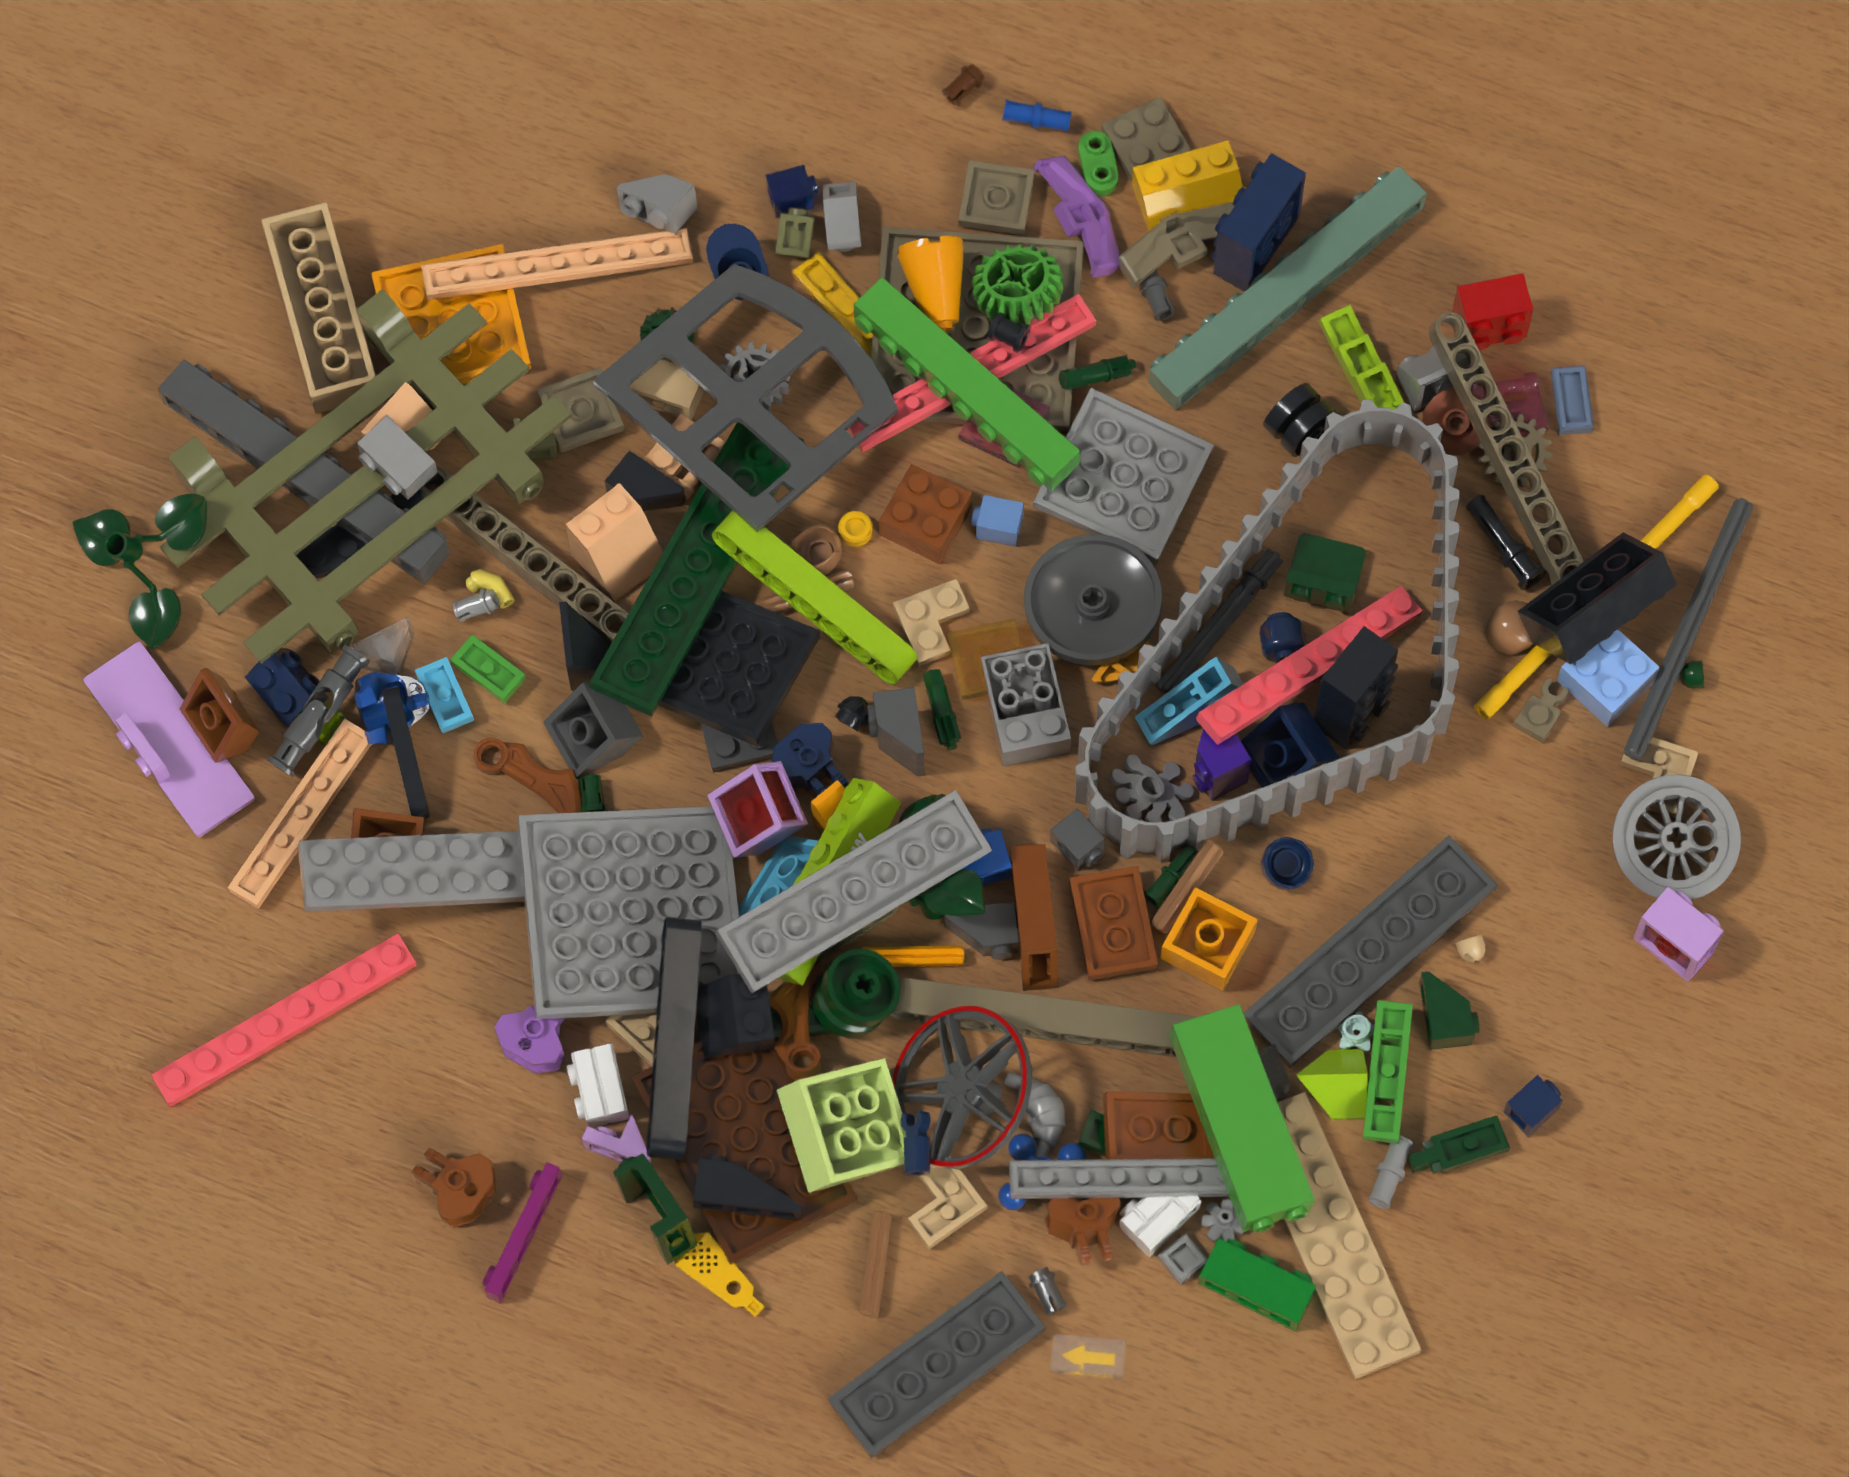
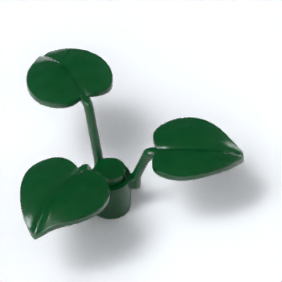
[73,494,207,649]
[899,794,985,920]

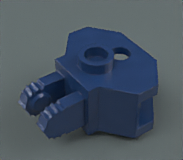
[771,723,849,796]

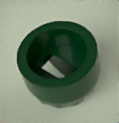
[1680,660,1704,689]

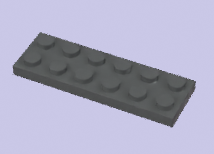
[828,1271,1046,1459]

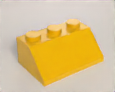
[1132,140,1243,232]

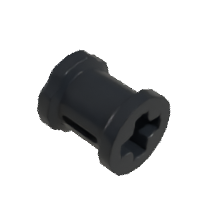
[987,312,1031,353]

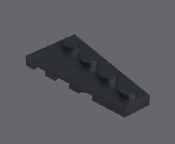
[296,489,423,579]

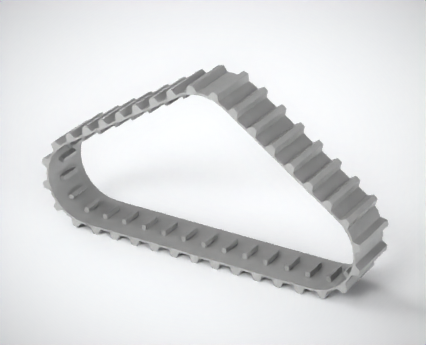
[1074,399,1459,863]

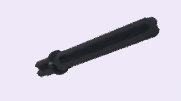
[1156,548,1284,695]

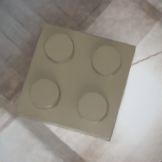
[1101,97,1191,183]
[958,160,1035,235]
[537,367,625,453]

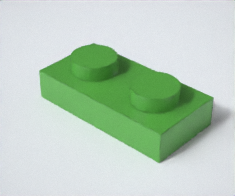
[450,634,526,704]

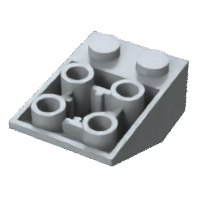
[981,643,1071,766]

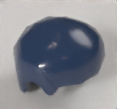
[1261,837,1314,890]

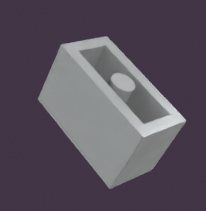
[357,415,438,500]

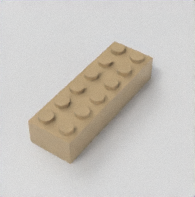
[261,202,375,414]

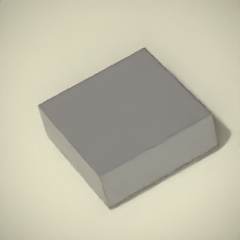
[1158,1233,1207,1285]

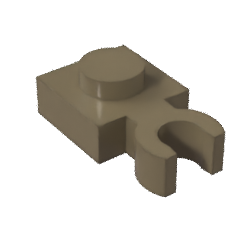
[1513,678,1568,744]

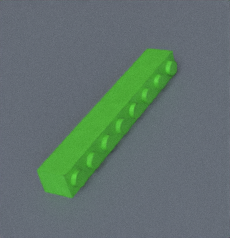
[854,277,1080,492]

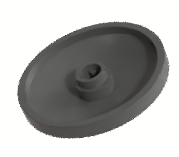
[1024,534,1162,666]

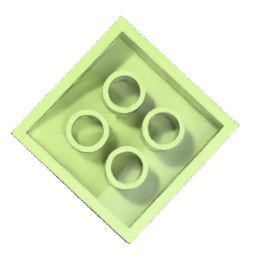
[777,1058,906,1193]

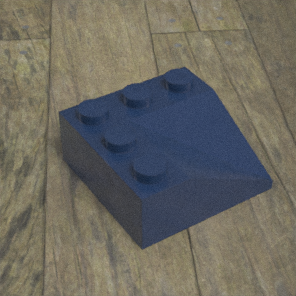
[1212,153,1306,292]

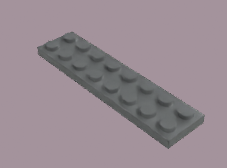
[1243,835,1497,1068]

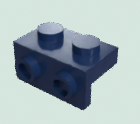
[245,648,328,727]

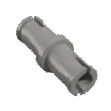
[1368,1135,1413,1209]

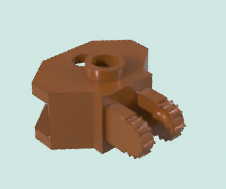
[411,1148,496,1228]
[1045,1198,1121,1266]

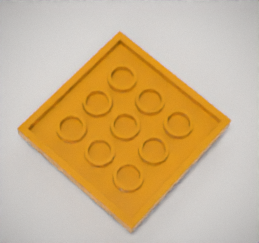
[371,244,531,384]

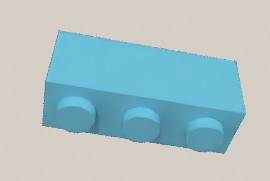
[738,835,818,917]

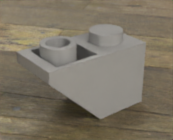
[616,174,698,234]

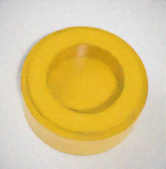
[838,511,873,547]

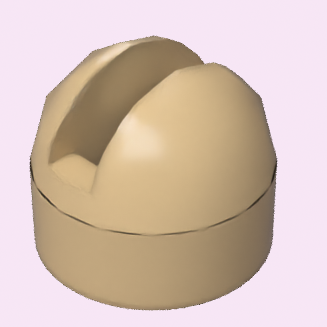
[1455,935,1486,963]

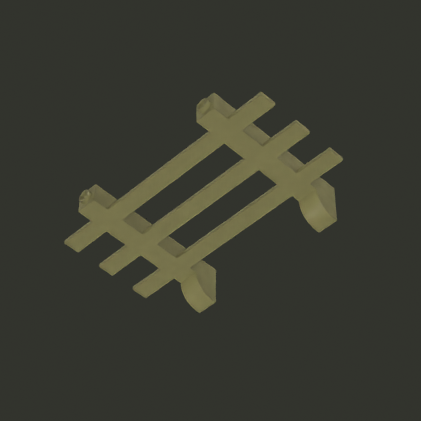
[160,289,572,664]

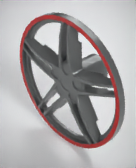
[892,1006,1032,1169]

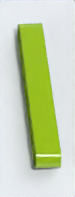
[712,510,917,685]

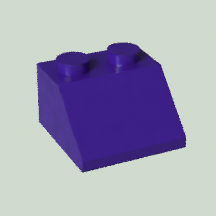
[1193,703,1251,801]

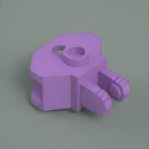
[495,1005,565,1074]

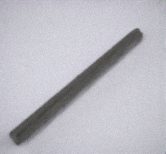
[1624,498,1753,761]

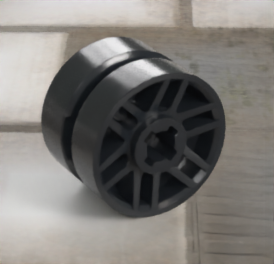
[1263,383,1338,457]

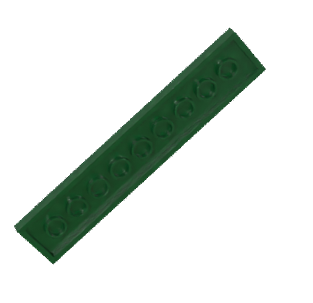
[589,422,804,717]

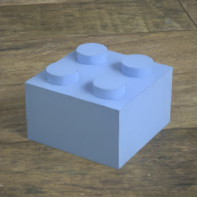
[1557,629,1660,727]

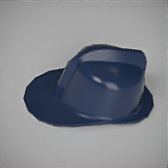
[706,223,769,300]

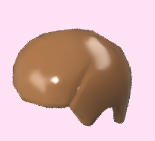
[791,525,842,575]
[1485,600,1534,656]

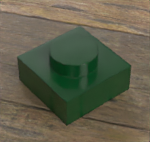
[1077,1109,1106,1157]

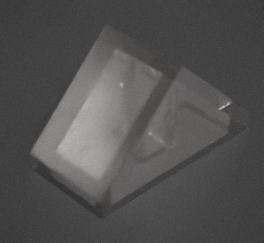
[349,617,414,674]

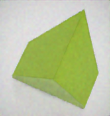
[1296,1049,1368,1120]

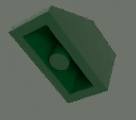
[1419,971,1480,1050]

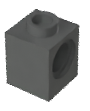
[1050,808,1105,871]

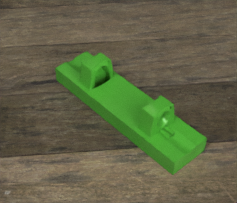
[1363,1000,1413,1144]

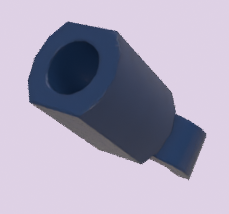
[901,1111,931,1176]

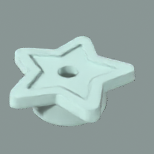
[1336,1011,1375,1052]

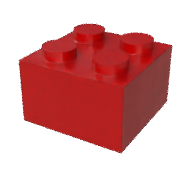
[1452,273,1533,351]

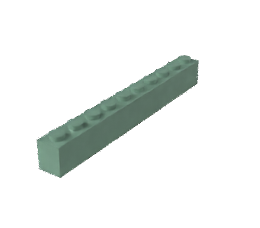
[1149,166,1427,411]

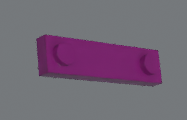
[483,1162,562,1304]

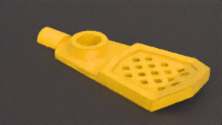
[676,1232,764,1317]

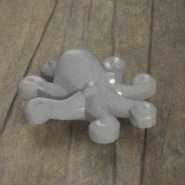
[1110,754,1194,822]

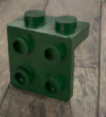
[1284,533,1366,613]

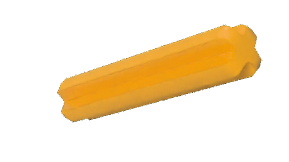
[863,945,964,967]

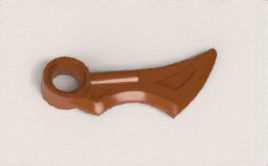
[474,738,582,813]
[769,961,822,1081]

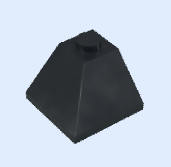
[559,601,608,691]

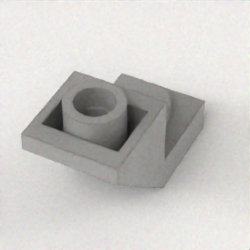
[823,181,861,252]

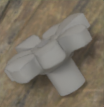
[1201,1198,1245,1242]

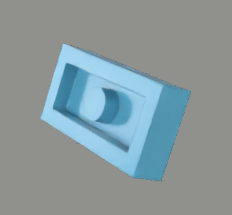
[415,657,474,734]

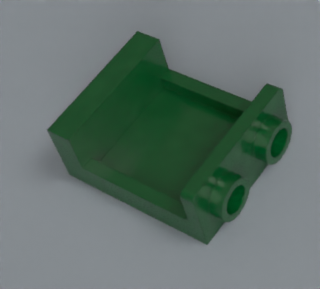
[613,1153,698,1265]

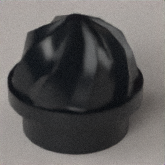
[835,696,868,732]

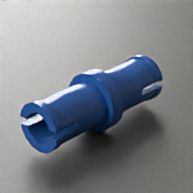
[1002,99,1072,132]

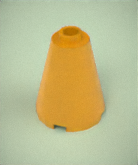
[897,236,964,332]

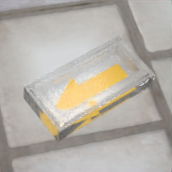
[1050,1334,1126,1379]

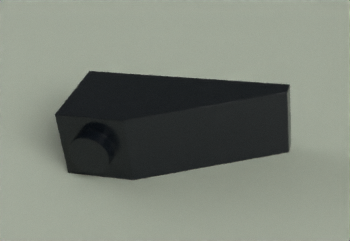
[693,1155,802,1220]

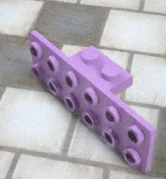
[83,642,255,838]

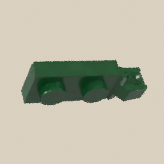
[1407,1115,1510,1174]

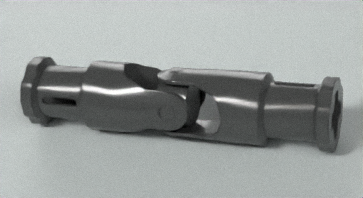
[267,644,370,777]

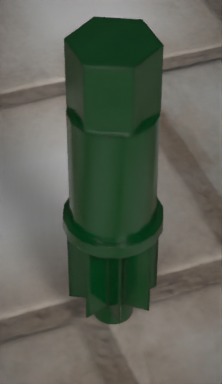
[1058,355,1136,390]
[923,669,961,750]

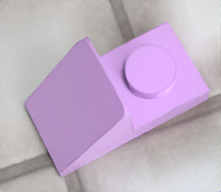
[582,1114,652,1165]

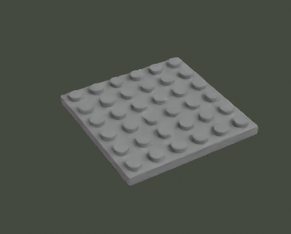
[517,806,739,1020]

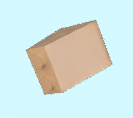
[566,483,663,603]

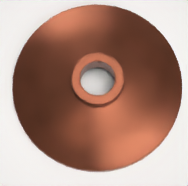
[1422,388,1491,456]

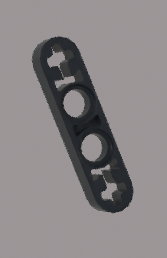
[381,686,430,819]

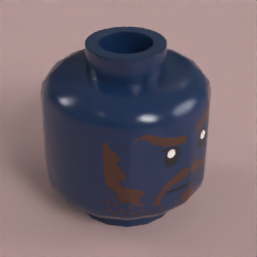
[1259,612,1306,663]

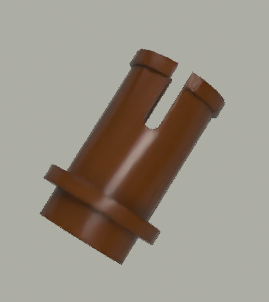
[942,64,984,106]

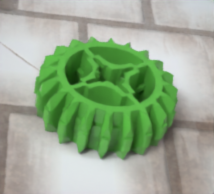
[972,242,1064,325]

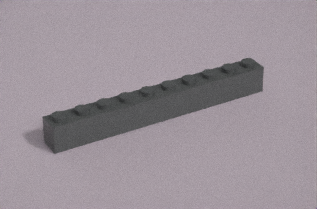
[158,359,450,584]

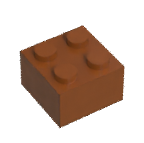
[879,464,972,564]

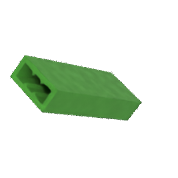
[1169,1004,1315,1233]

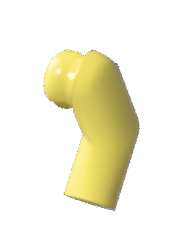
[466,569,515,609]

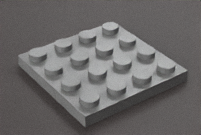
[1032,388,1214,564]

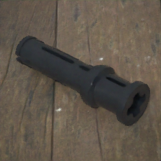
[1466,495,1546,590]

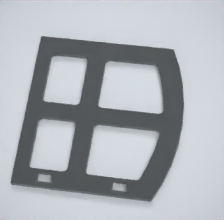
[593,264,898,532]

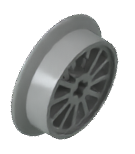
[1613,775,1741,900]

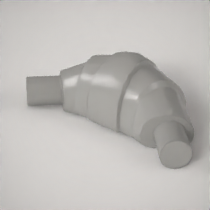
[1004,1071,1066,1157]

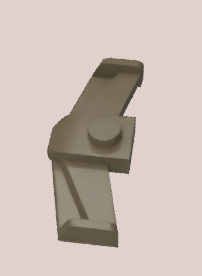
[1118,202,1234,289]

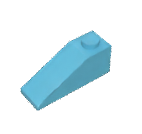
[1135,657,1244,745]

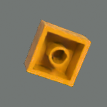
[1161,887,1258,991]

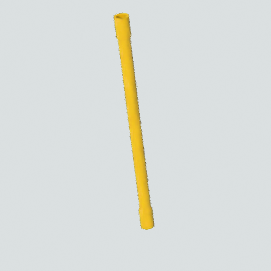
[1474,474,1719,720]

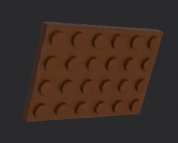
[631,1041,857,1265]

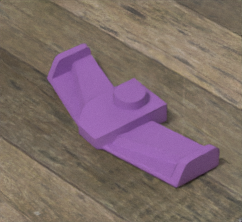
[1033,156,1121,278]

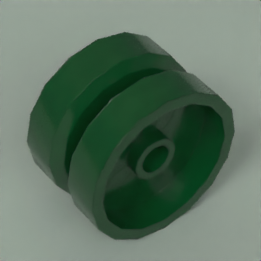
[811,948,901,1038]

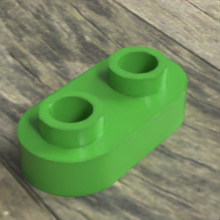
[1078,131,1118,196]

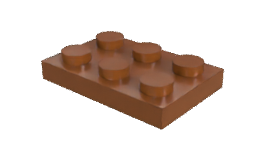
[1069,866,1158,981]
[1103,1091,1213,1160]

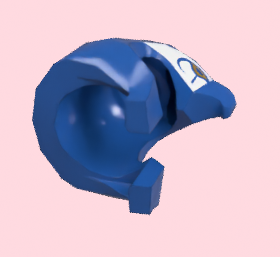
[354,672,430,745]

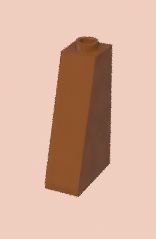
[1010,843,1058,991]

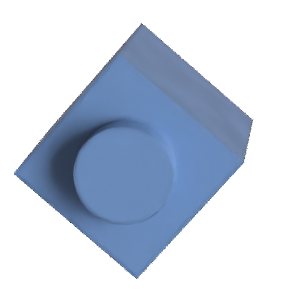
[971,495,1024,547]

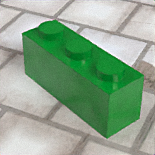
[1198,1238,1316,1332]

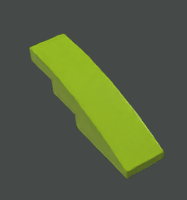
[1318,305,1404,410]

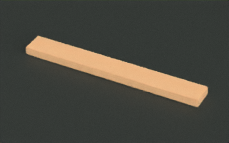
[421,228,693,300]

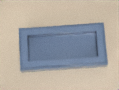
[1550,366,1594,435]

